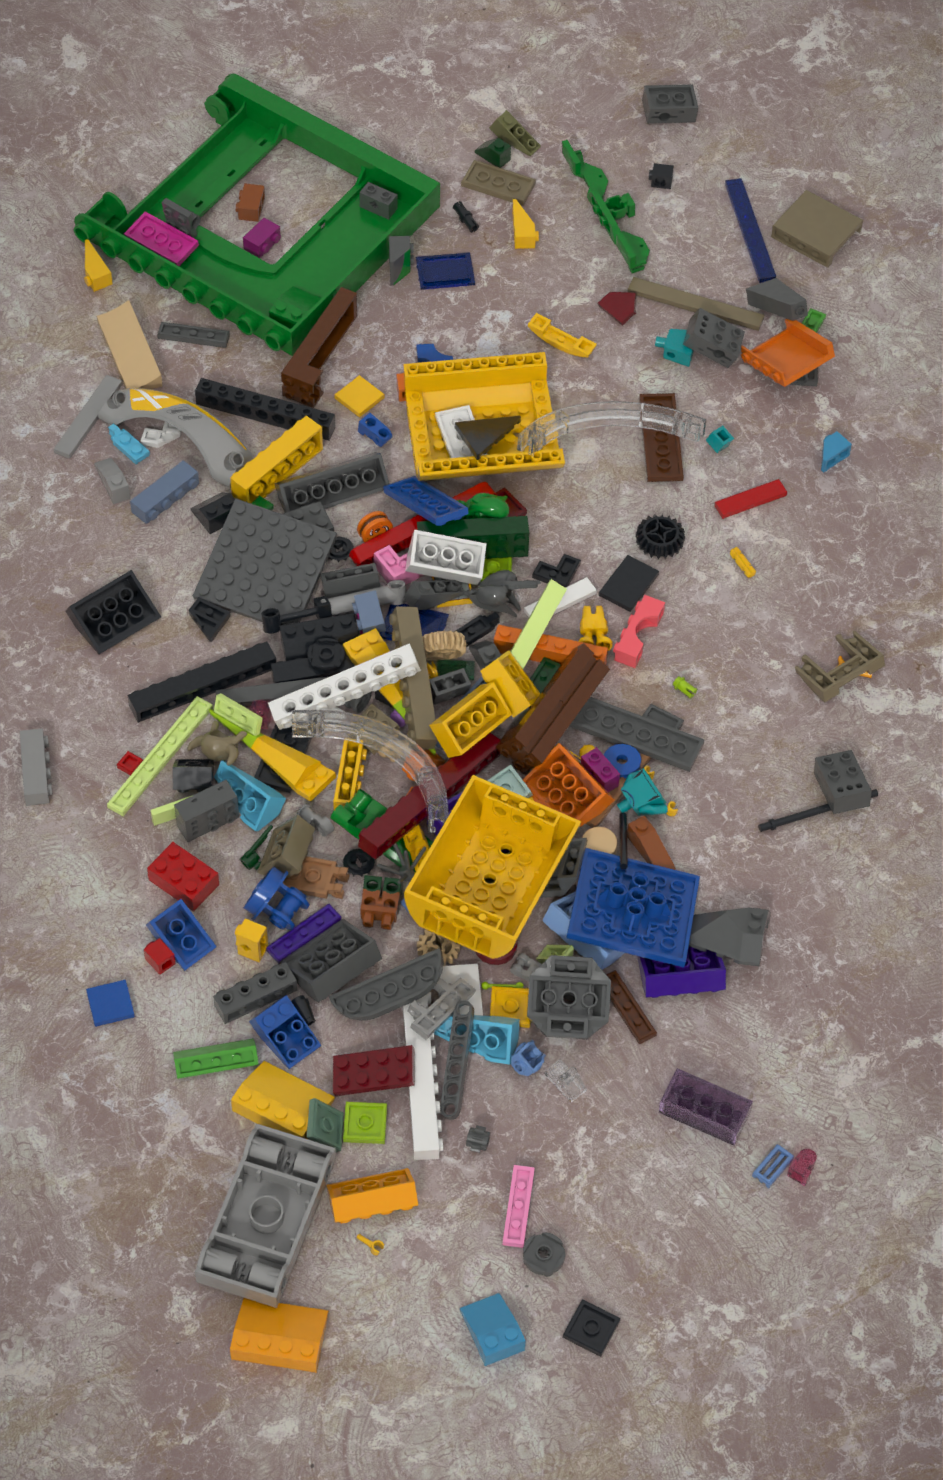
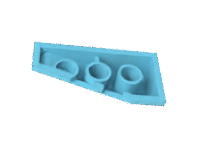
[214,760,286,831]
[434,1014,520,1065]

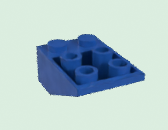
[249,995,322,1069]

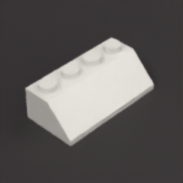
[405,530,486,585]

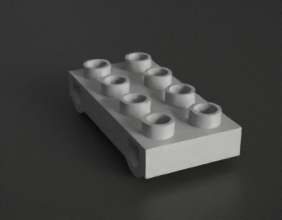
[195,1123,336,1308]

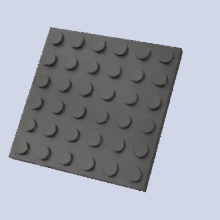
[192,498,338,625]

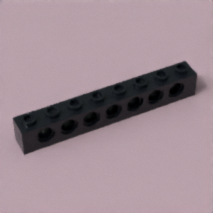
[195,378,336,441]

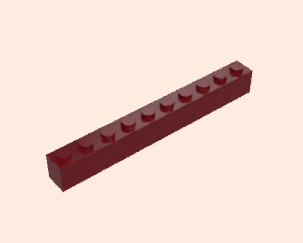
[358,733,501,860]

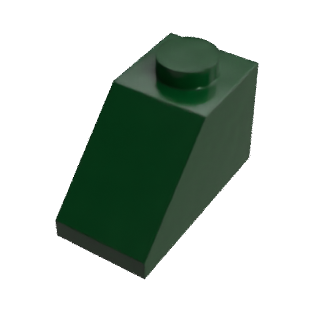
[475,138,511,168]

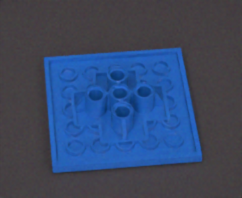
[566,848,700,967]

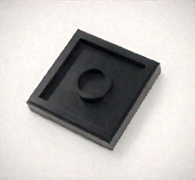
[562,1299,621,1357]

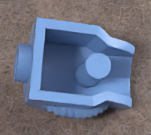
[510,1039,546,1076]

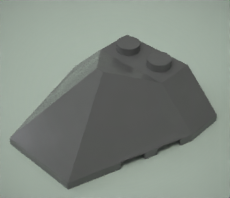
[689,907,771,967]

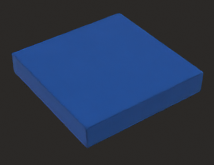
[86,980,135,1027]

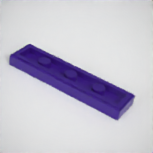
[266,904,341,964]

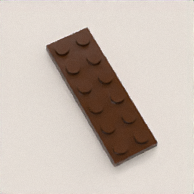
[639,393,684,482]

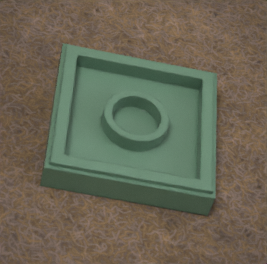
[307,1098,344,1152]

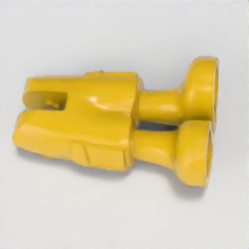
[578,606,613,651]

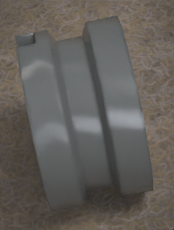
[344,692,371,713]

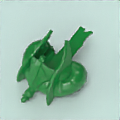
[456,493,509,519]

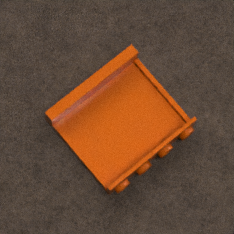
[741,319,835,387]

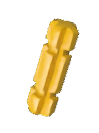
[730,547,756,578]

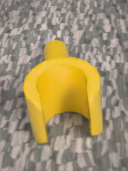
[357,1234,384,1256]

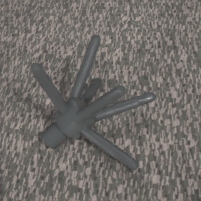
[377,843,426,884]

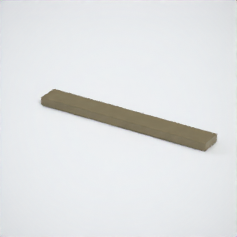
[628,277,765,331]

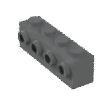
[213,962,298,1024]

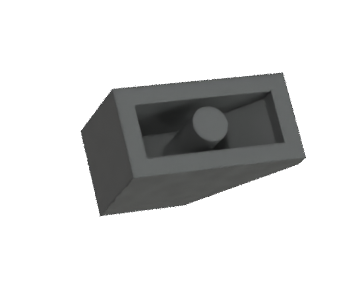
[469,640,501,670]

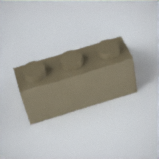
[257,815,315,878]

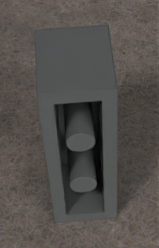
[321,563,380,599]

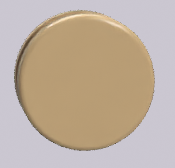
[582,827,618,855]

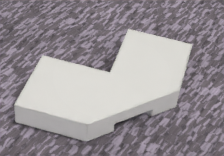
[141,422,182,448]

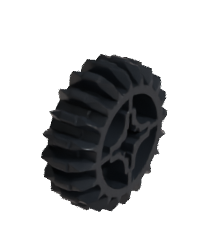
[635,513,685,560]

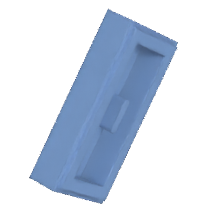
[752,1144,794,1188]

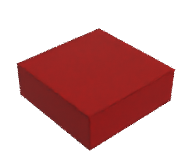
[117,751,143,776]

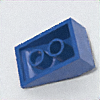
[146,899,217,971]

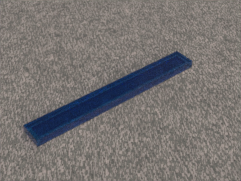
[725,178,776,283]

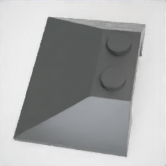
[509,838,588,898]

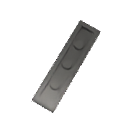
[157,322,230,348]

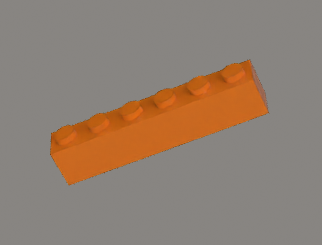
[494,624,608,665]

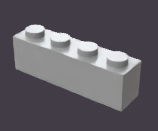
[20,728,53,806]

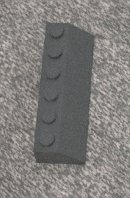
[274,452,389,513]

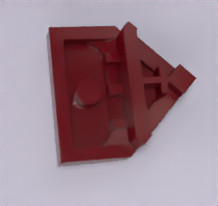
[597,292,636,326]

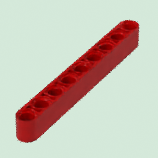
[349,482,497,566]

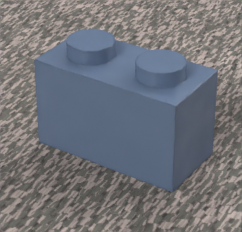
[352,590,386,634]

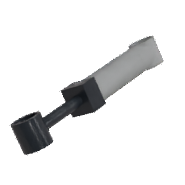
[261,580,406,634]

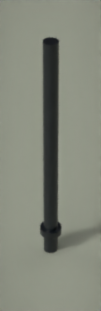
[758,789,878,832]

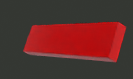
[714,479,787,519]

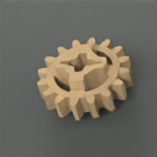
[417,929,460,966]

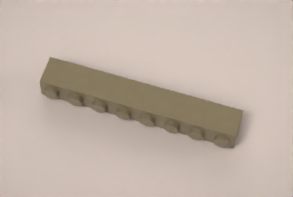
[389,606,438,749]

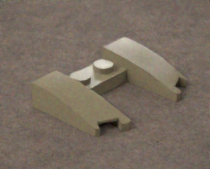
[795,631,885,703]

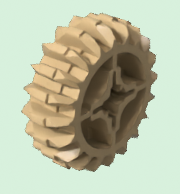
[422,630,467,662]

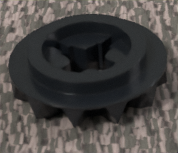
[329,536,354,563]
[343,849,375,877]

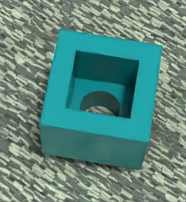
[706,426,734,453]

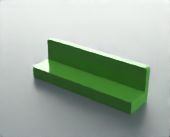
[173,1038,259,1079]

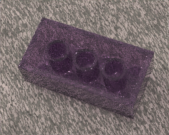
[658,1068,753,1146]

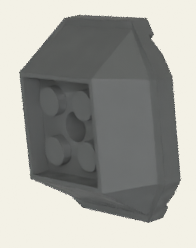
[527,955,611,1040]

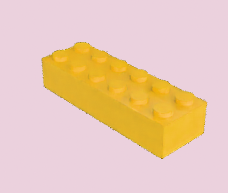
[230,416,323,504]

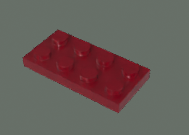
[333,1045,415,1096]

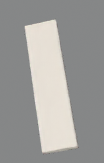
[524,577,597,618]

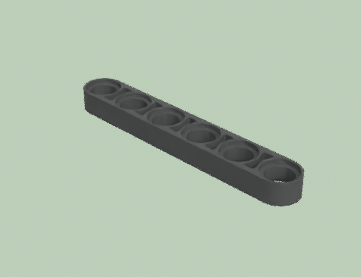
[440,1000,474,1120]

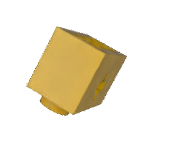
[235,918,268,963]

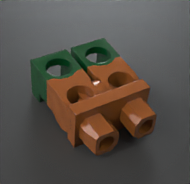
[360,875,403,930]

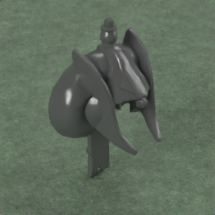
[464,570,541,617]

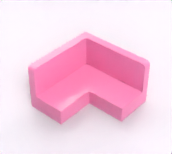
[374,545,424,585]

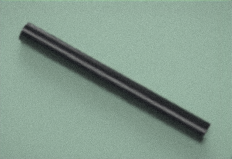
[619,813,628,869]

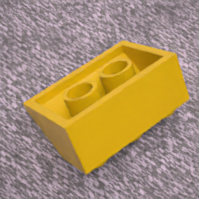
[480,650,540,718]

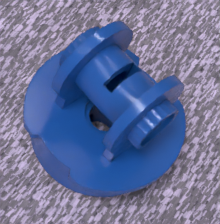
[243,866,310,930]

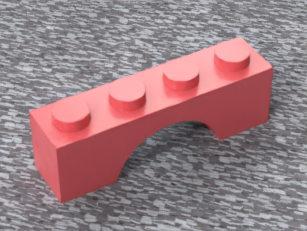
[613,595,665,668]

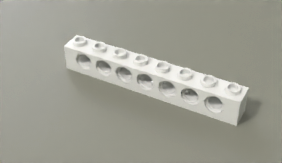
[268,643,421,729]

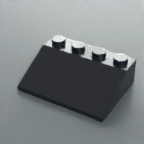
[65,570,161,655]

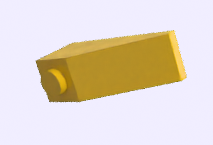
[512,199,539,249]
[84,239,113,292]

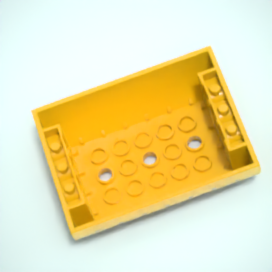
[404,775,581,959]

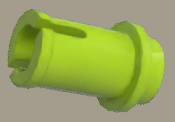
[673,676,698,699]

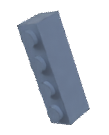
[130,460,199,524]

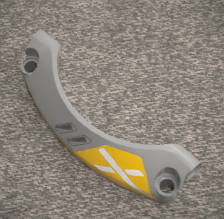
[98,388,253,488]

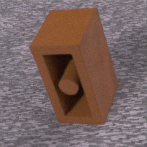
[235,183,265,222]

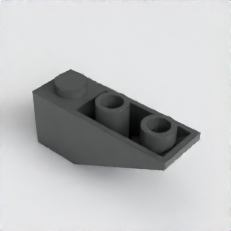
[404,580,465,610]

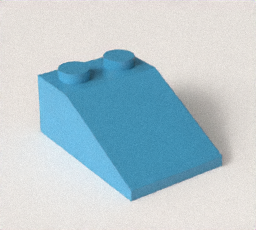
[460,1293,526,1366]

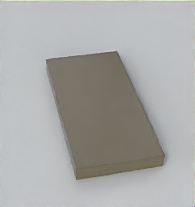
[461,160,536,206]

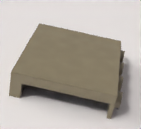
[771,190,863,268]

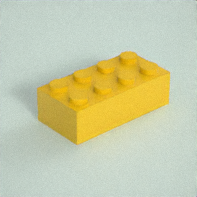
[429,682,512,758]

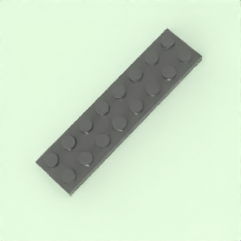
[569,697,704,772]

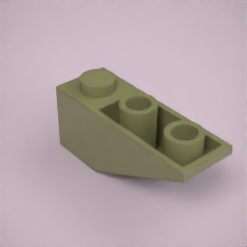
[489,110,541,157]

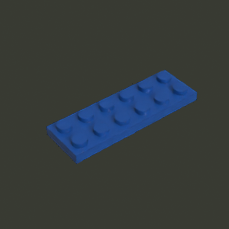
[383,476,468,526]

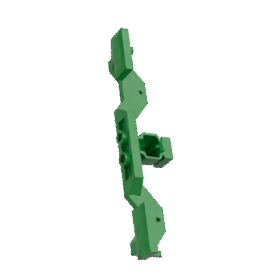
[562,140,650,274]

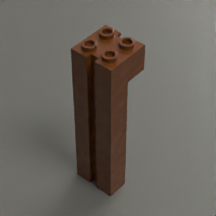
[281,287,357,408]
[496,643,610,773]

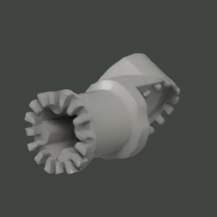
[296,803,334,837]

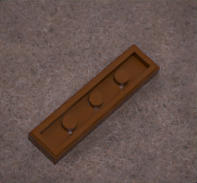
[606,970,657,1044]

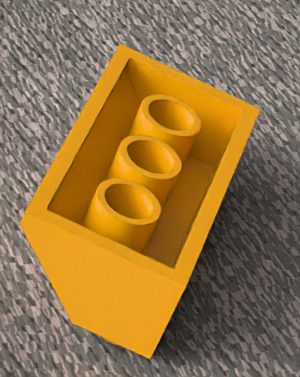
[326,1168,418,1223]

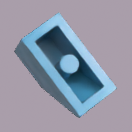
[821,431,852,473]

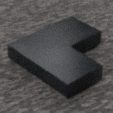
[532,554,581,588]

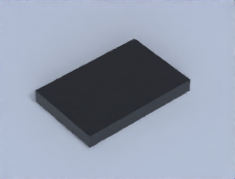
[599,555,659,612]

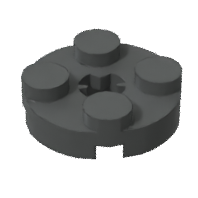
[523,1232,565,1277]

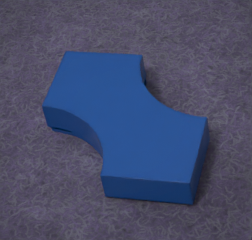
[416,344,453,363]

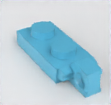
[108,423,150,464]

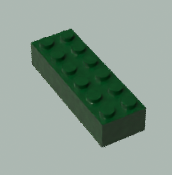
[417,516,530,559]

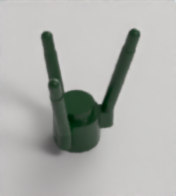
[240,825,273,870]

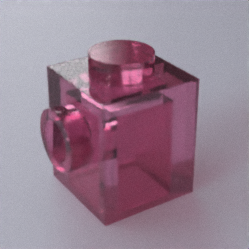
[250,700,271,729]

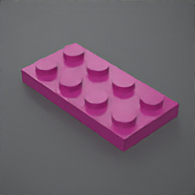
[124,212,199,266]

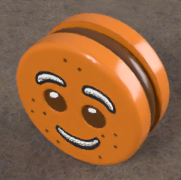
[357,511,393,543]

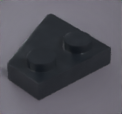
[189,597,231,642]

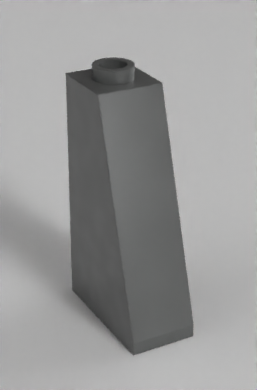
[746,278,808,321]

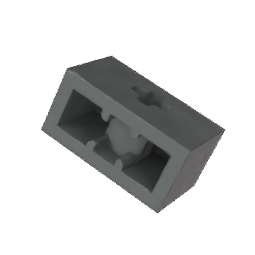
[359,182,398,220]
[429,668,471,705]

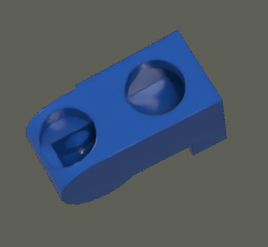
[358,412,393,447]

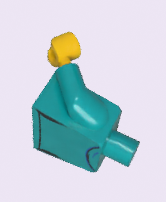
[617,765,678,817]

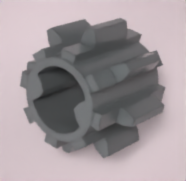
[466,1125,491,1153]

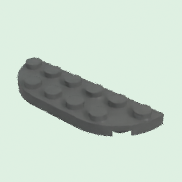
[329,948,444,1021]

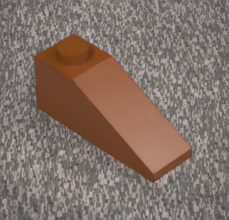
[627,815,676,870]

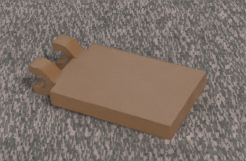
[283,856,350,899]

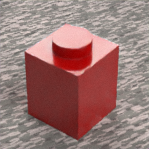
[143,938,176,975]

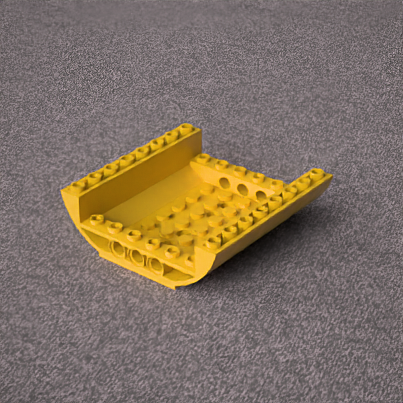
[403,352,565,481]

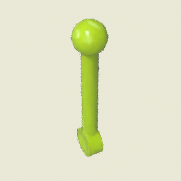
[481,982,524,990]

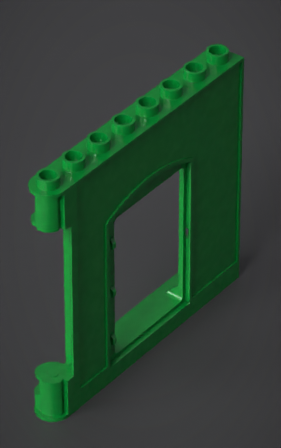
[73,73,440,356]

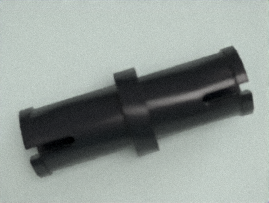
[453,201,479,233]

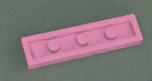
[502,1165,535,1248]

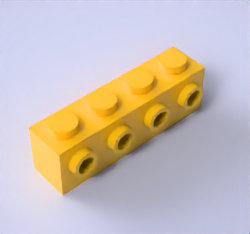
[333,737,367,810]

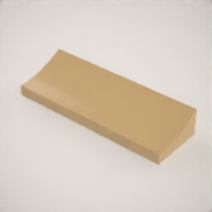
[97,300,162,389]

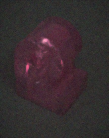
[787,1149,817,1186]

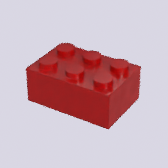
[147,842,219,912]

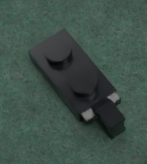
[455,612,500,647]

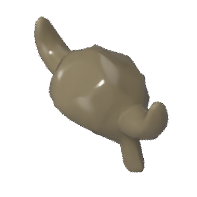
[187,721,247,766]

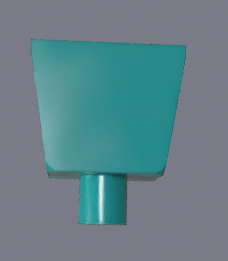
[655,329,694,367]

